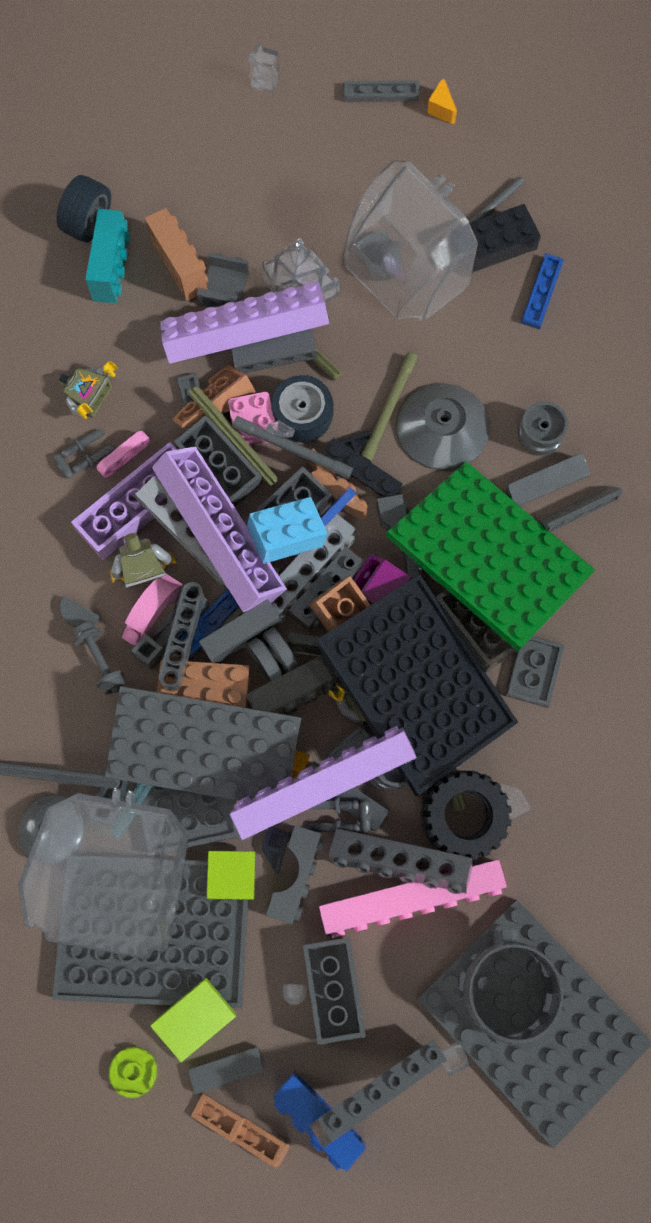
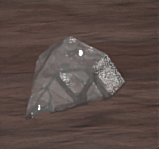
[262,238,340,302]

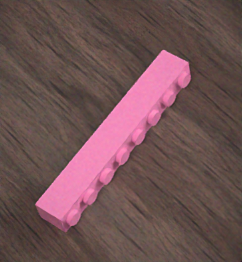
[319,860,507,938]

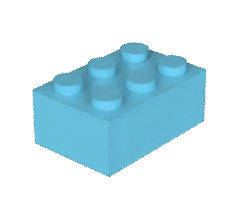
[247,497,328,564]

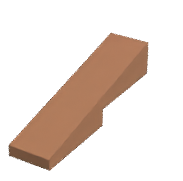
[191,1093,291,1168]

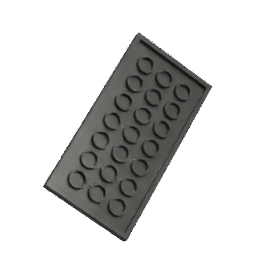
[105,686,302,801]

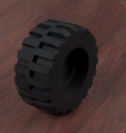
[420,770,512,860]

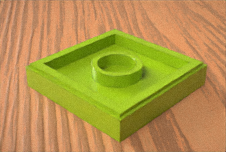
[207,851,255,900]

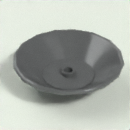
[396,383,490,470]

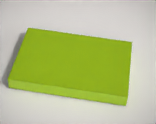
[150,978,237,1062]

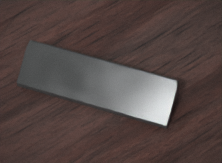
[506,453,590,506]
[538,486,623,532]
[310,761,389,831]

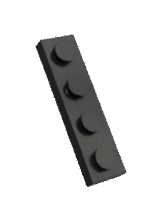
[322,437,403,498]

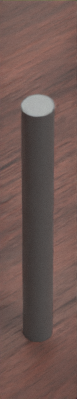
[467,177,524,224]

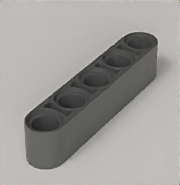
[159,582,204,692]

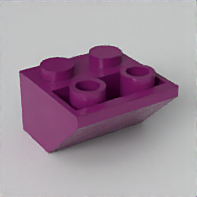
[353,554,412,605]

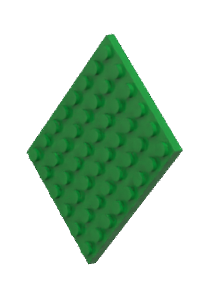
[386,461,595,652]

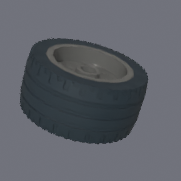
[56,175,111,242]

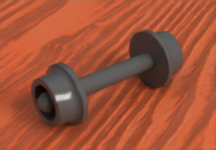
[72,622,125,695]

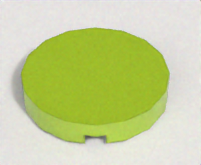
[109,1047,157,1098]

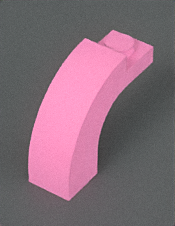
[121,573,183,646]

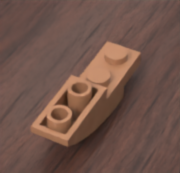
[307,448,368,520]

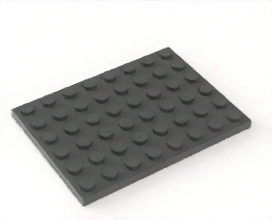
[52,855,249,1008]
[417,900,651,1149]

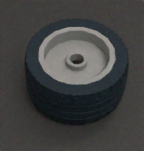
[271,375,334,443]

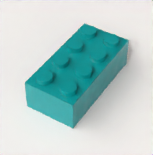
[85,209,131,304]

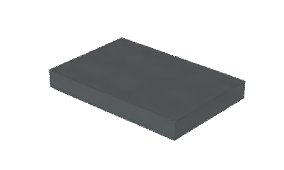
[505,636,565,708]

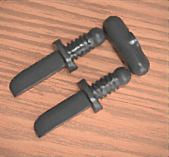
[53,429,116,479]
[308,797,371,833]

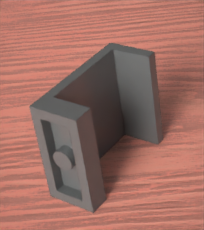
[197,253,249,308]

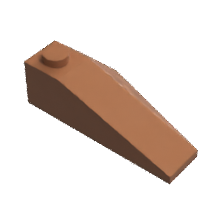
[173,364,257,429]

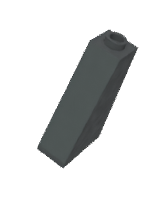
[199,599,282,664]

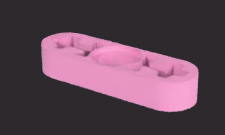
[97,431,150,478]

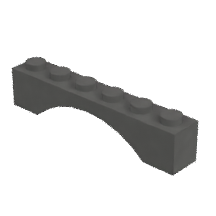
[376,494,422,579]

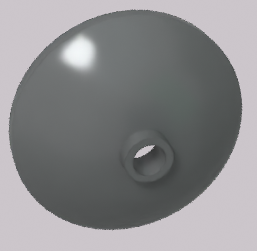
[17,795,84,864]

